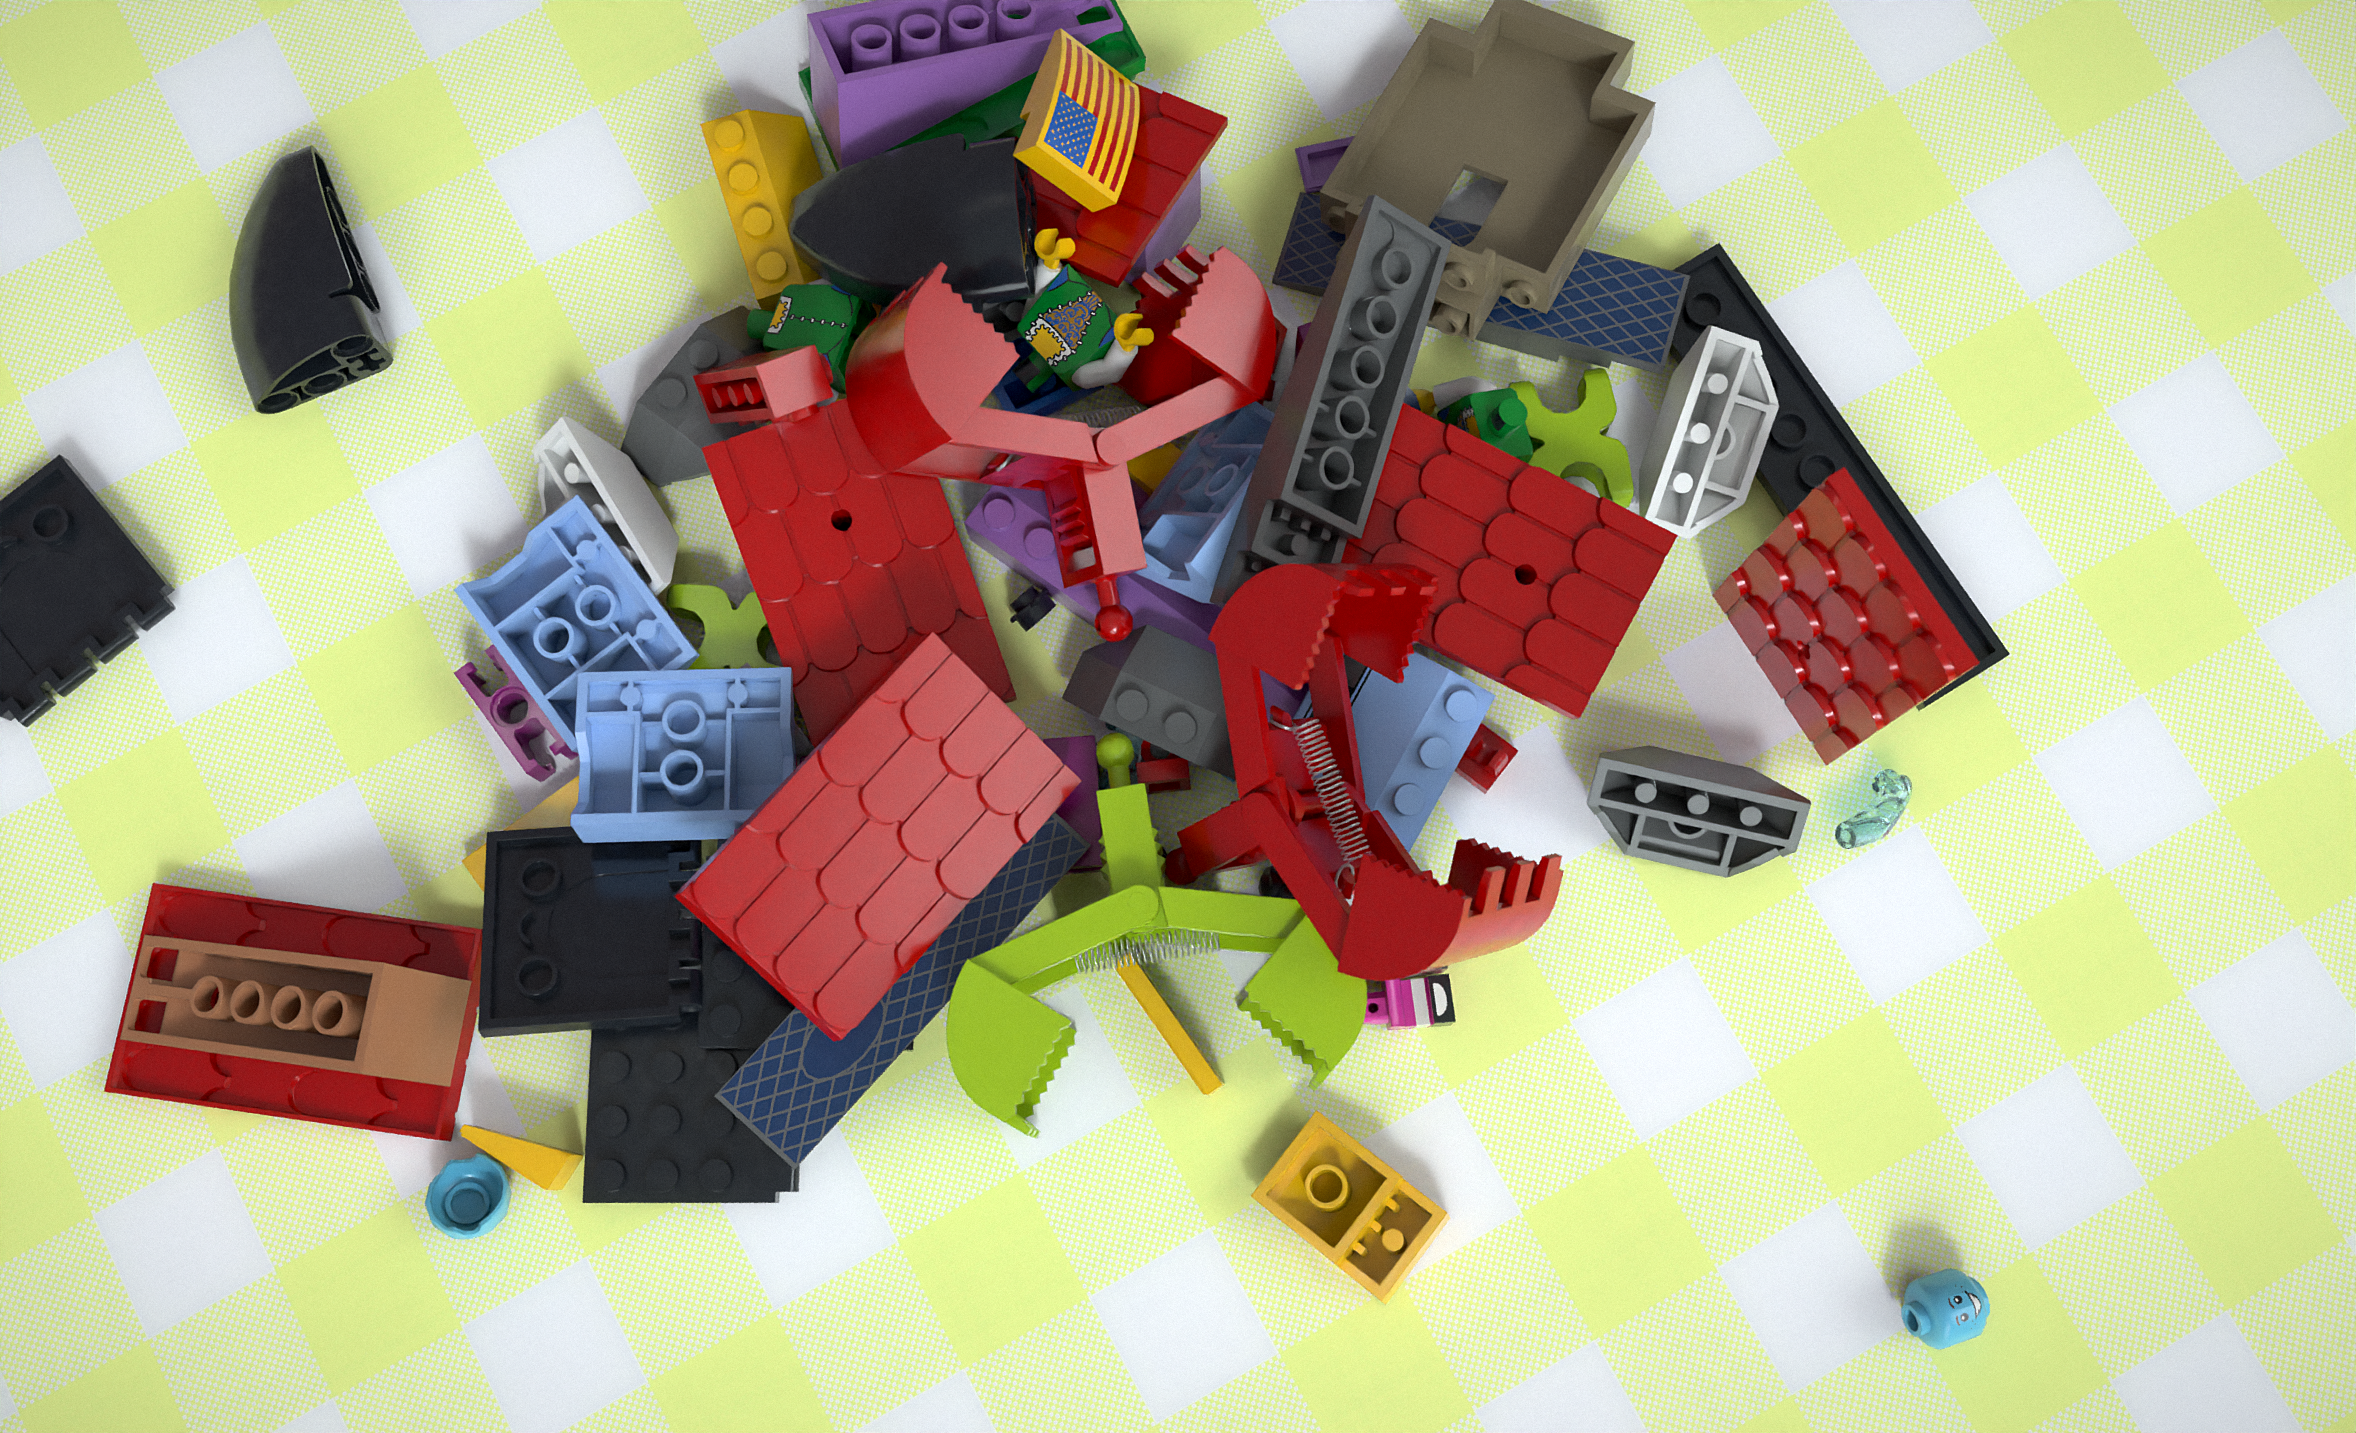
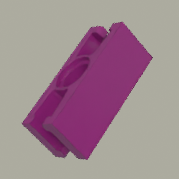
[454,644,579,783]
[1043,735,1104,875]

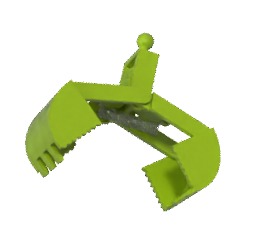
[946,733,1367,1139]

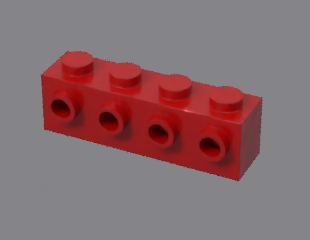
[693,344,834,426]

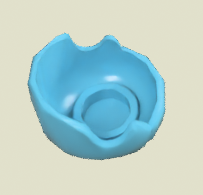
[425,1152,512,1240]

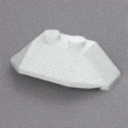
[1639,325,1779,539]
[532,416,679,597]

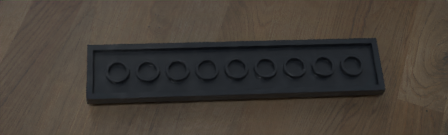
[1669,243,2010,711]

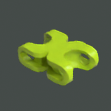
[1508,367,1634,508]
[666,584,796,701]

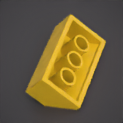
[700,109,824,311]

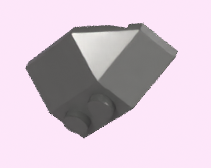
[620,305,766,488]
[1062,624,1236,780]
[1587,746,1811,878]

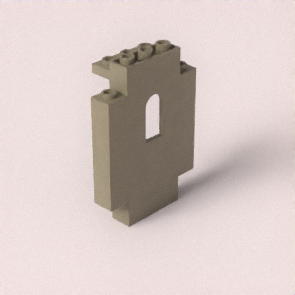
[1320,0,1656,341]

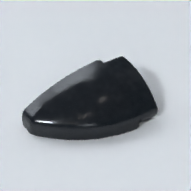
[787,133,1038,314]
[229,145,394,414]

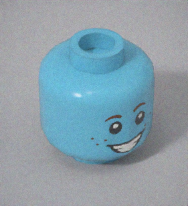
[1901,1268,1990,1350]

